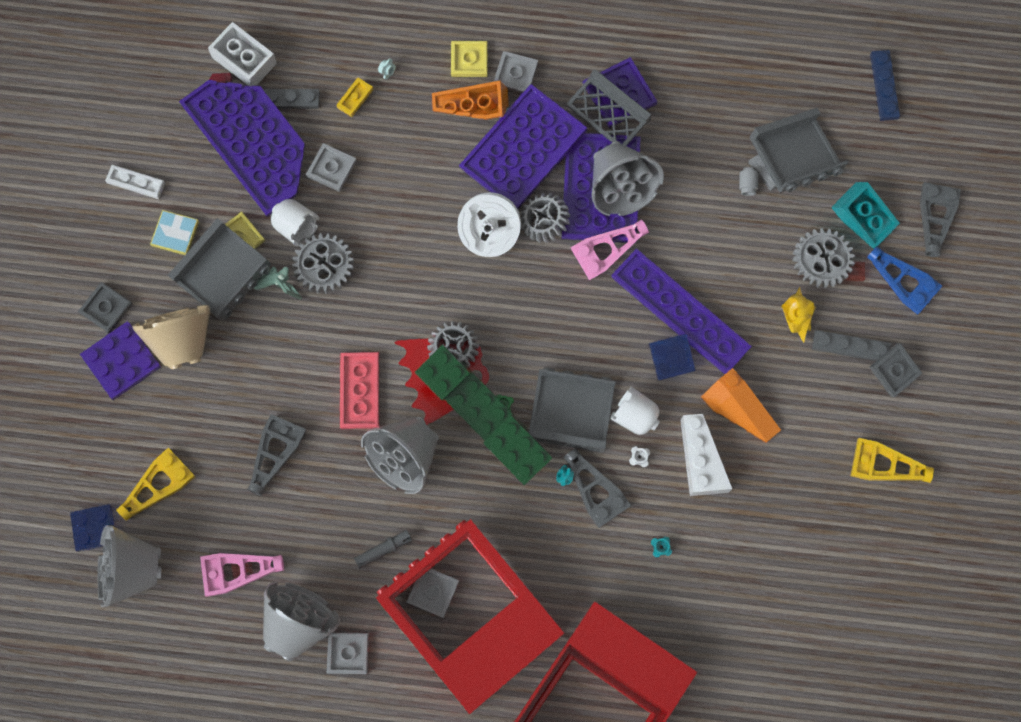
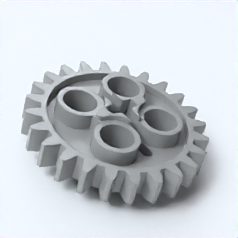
[792,228,855,288]
[292,233,354,294]

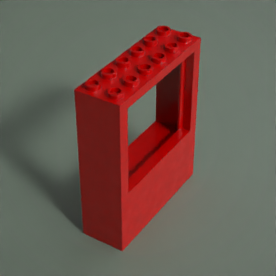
[376,519,564,715]
[514,601,697,722]

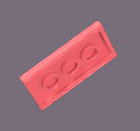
[340,352,379,429]

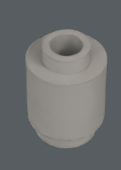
[739,167,758,196]

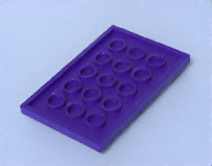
[459,84,587,209]
[561,133,641,243]

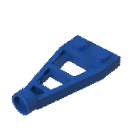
[867,246,942,315]

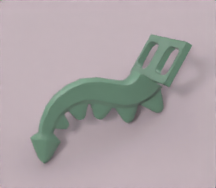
[254,267,302,300]

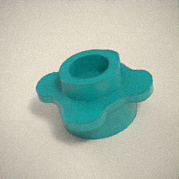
[556,465,574,486]
[651,536,672,558]

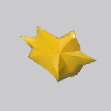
[781,287,816,343]

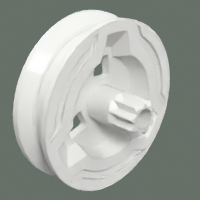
[457,192,521,257]

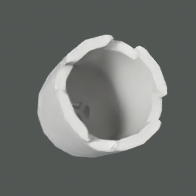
[271,199,319,246]
[610,386,660,435]

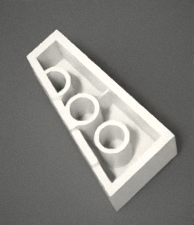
[680,414,732,496]

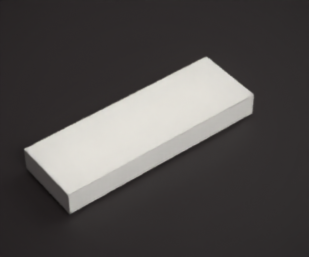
[105,165,165,199]

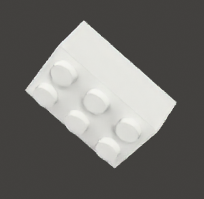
[208,22,277,87]

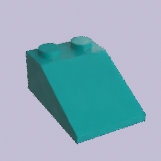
[831,182,900,249]

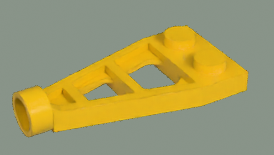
[850,438,934,483]
[116,448,195,521]

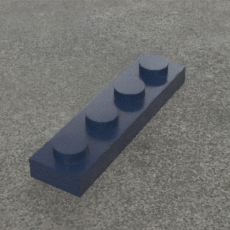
[870,50,900,121]

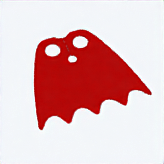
[394,338,489,425]

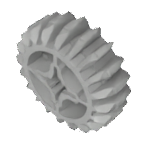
[520,193,570,243]
[427,321,479,368]

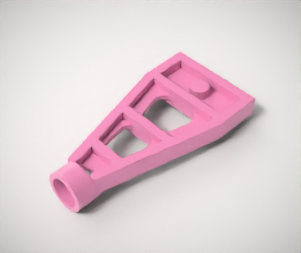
[571,220,649,280]
[200,553,284,597]

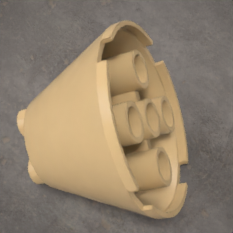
[132,305,210,369]

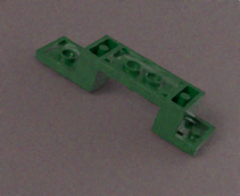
[415,345,553,485]

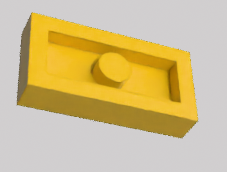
[336,78,373,117]

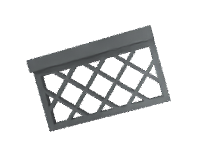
[566,69,651,146]

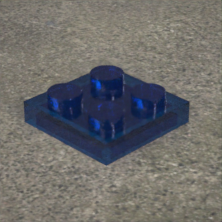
[648,334,696,380]
[70,504,114,552]

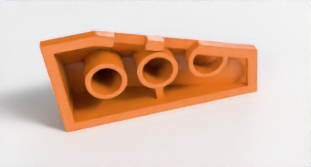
[432,80,509,120]
[701,368,781,443]

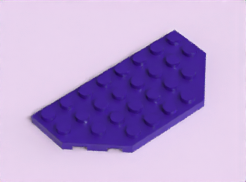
[179,80,305,217]

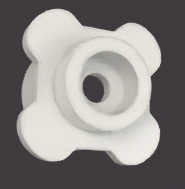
[629,446,650,467]

